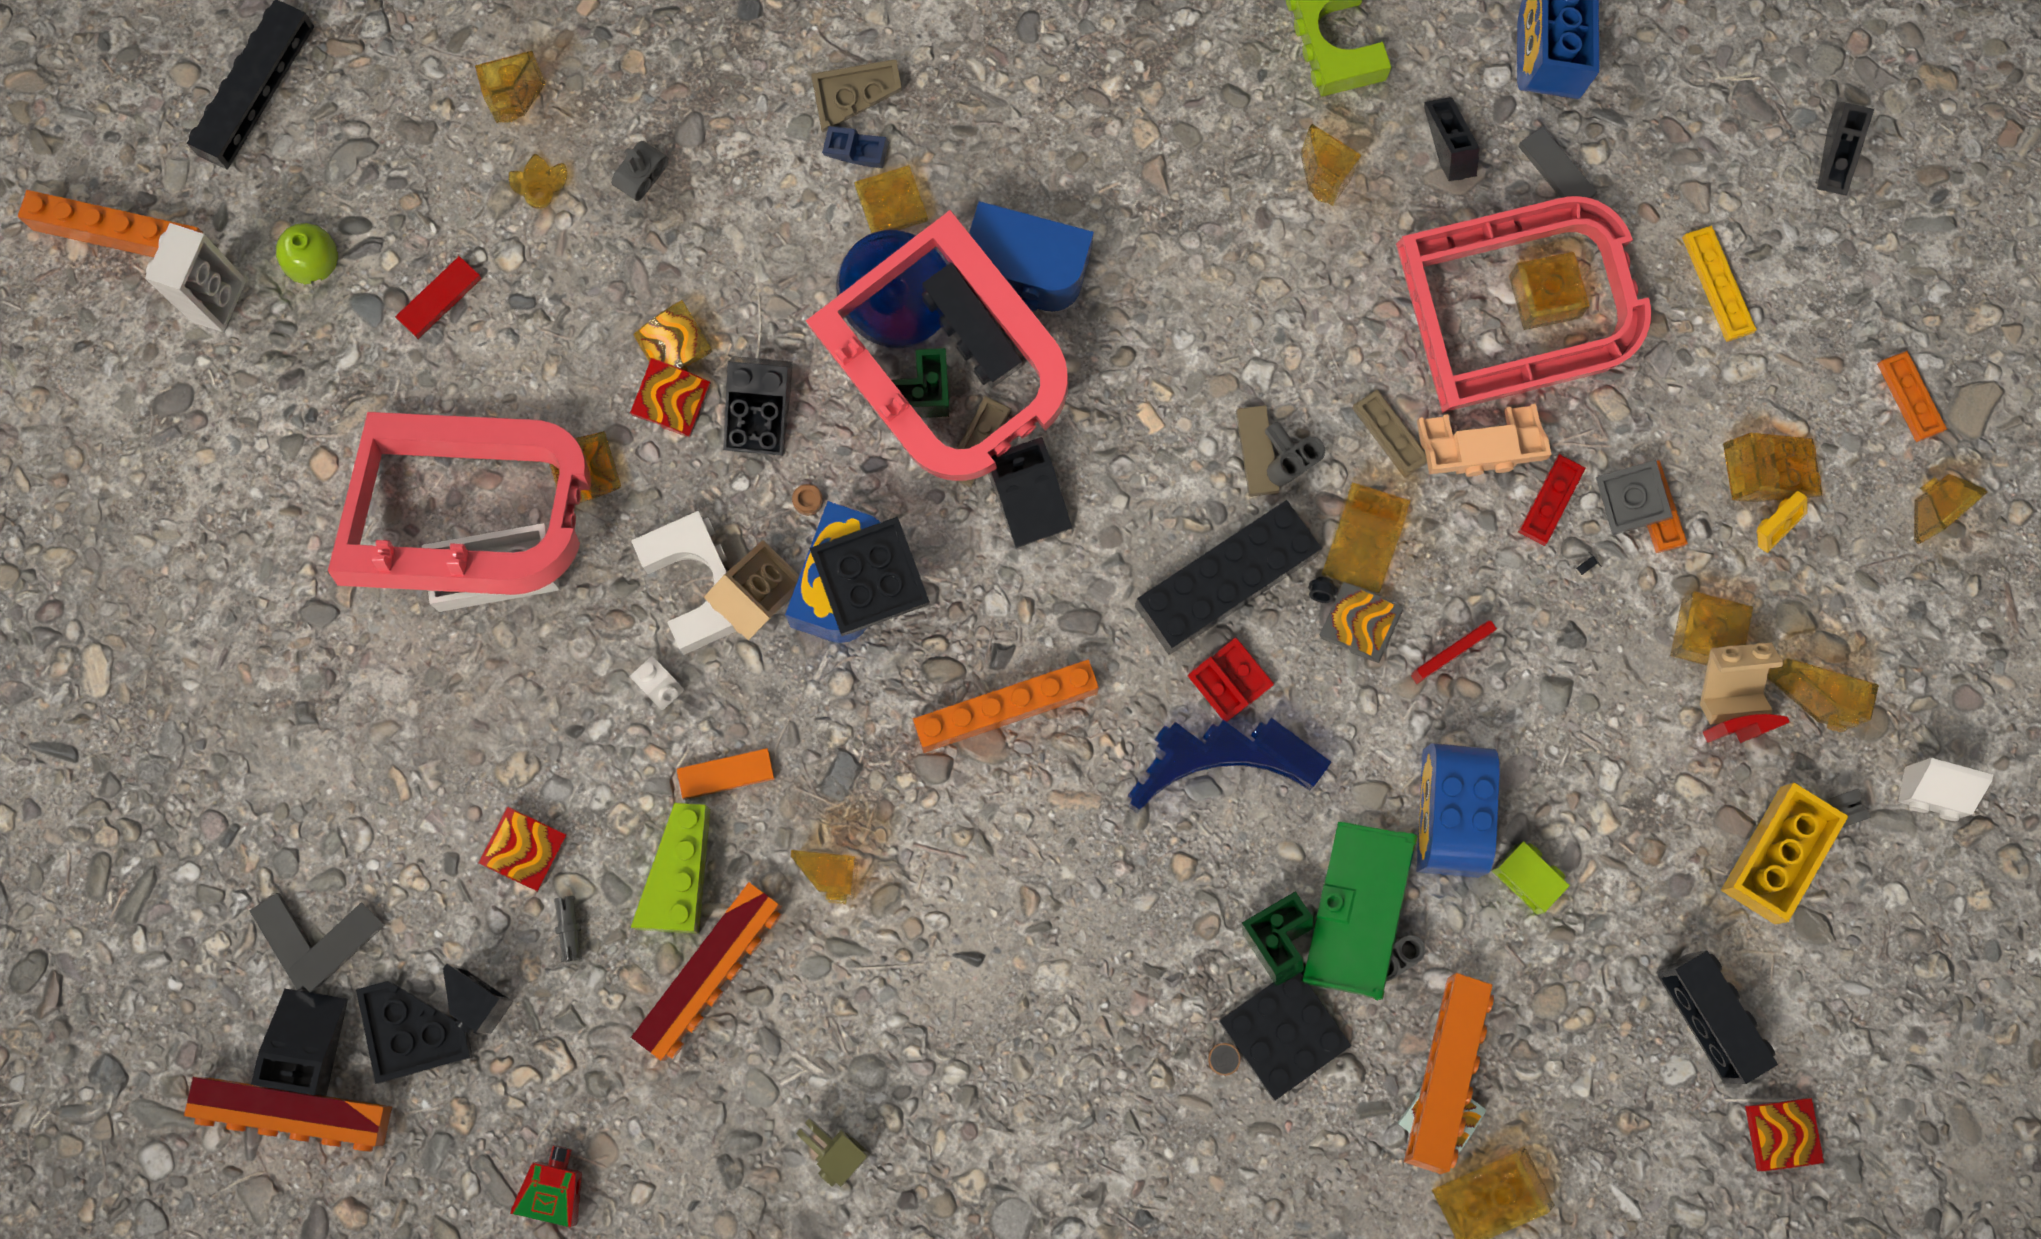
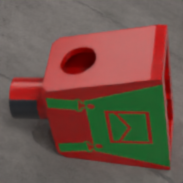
[510,1145,582,1227]

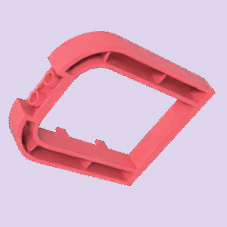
[1396,196,1651,413]
[806,210,1068,481]
[328,412,591,595]

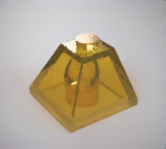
[1914,474,1988,545]

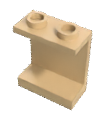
[1700,642,1783,725]

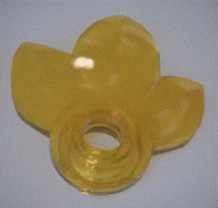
[509,154,568,209]

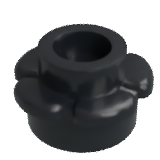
[1308,576,1338,603]

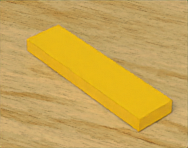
[1682,226,1757,342]

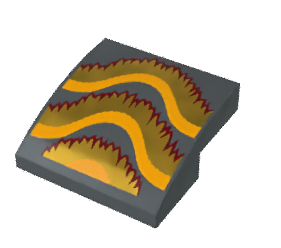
[1319,582,1403,663]

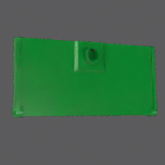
[1303,822,1418,1001]

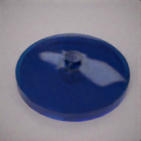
[836,230,947,348]

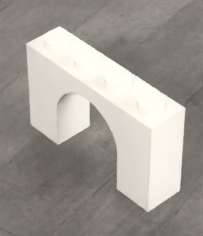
[631,511,736,655]

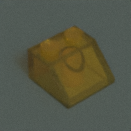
[475,51,546,123]
[1300,124,1361,206]
[791,850,859,905]

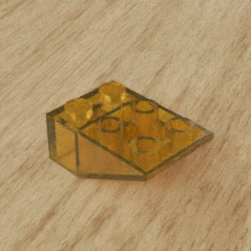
[1723,432,1823,502]
[1321,482,1411,593]

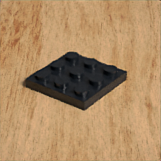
[809,516,930,636]
[1218,973,1352,1101]

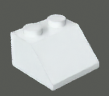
[1898,758,1993,821]

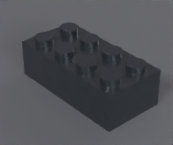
[921,262,1022,388]
[1655,950,1778,1084]

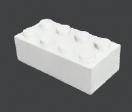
[145,223,247,333]
[422,523,560,612]

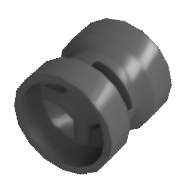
[1829,788,1871,828]

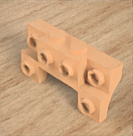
[1417,404,1551,477]

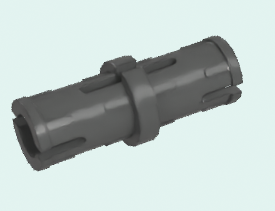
[554,896,582,962]

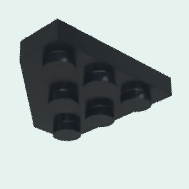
[356,981,473,1084]

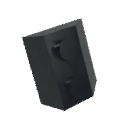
[443,963,513,1035]

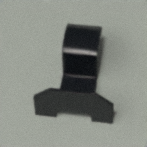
[1576,552,1602,575]

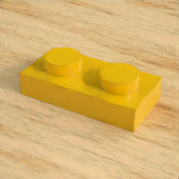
[1757,491,1808,553]

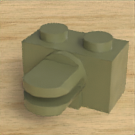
[796,1118,871,1187]

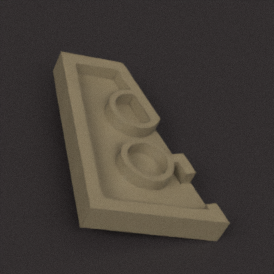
[811,59,902,133]

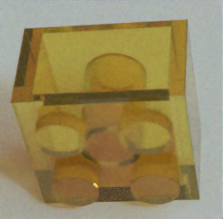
[1509,252,1590,330]
[1670,591,1753,666]

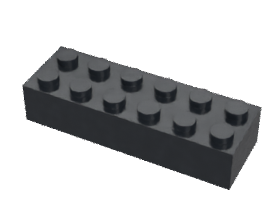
[1135,500,1322,655]

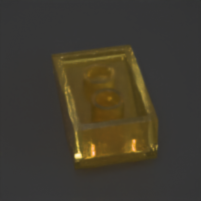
[1767,658,1879,732]
[1432,1145,1555,1239]

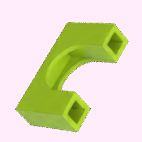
[1286,0,1392,97]

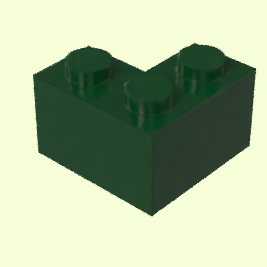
[891,348,949,418]
[1242,891,1313,987]

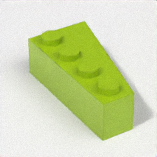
[630,803,711,934]

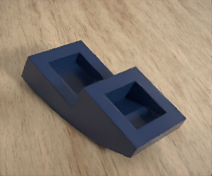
[822,126,889,168]

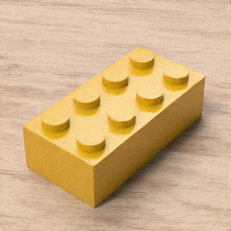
[1721,782,1848,925]

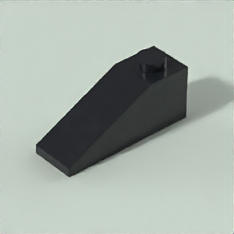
[1424,97,1480,181]
[1817,101,1874,196]

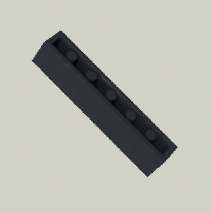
[187,0,315,170]

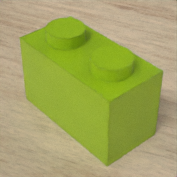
[1491,841,1570,915]

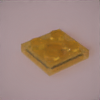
[854,165,928,239]

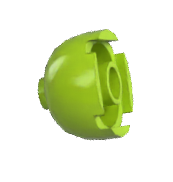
[275,223,339,285]

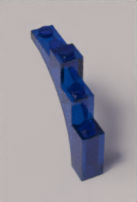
[1128,717,1332,814]

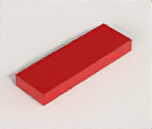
[395,256,482,339]
[1518,454,1586,546]
[1411,620,1497,684]

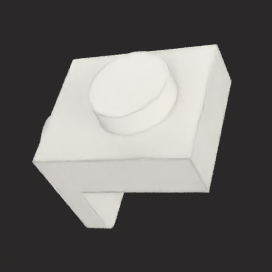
[629,656,684,710]

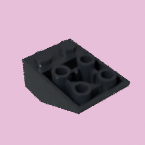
[723,356,793,456]
[988,437,1072,548]
[251,988,348,1095]

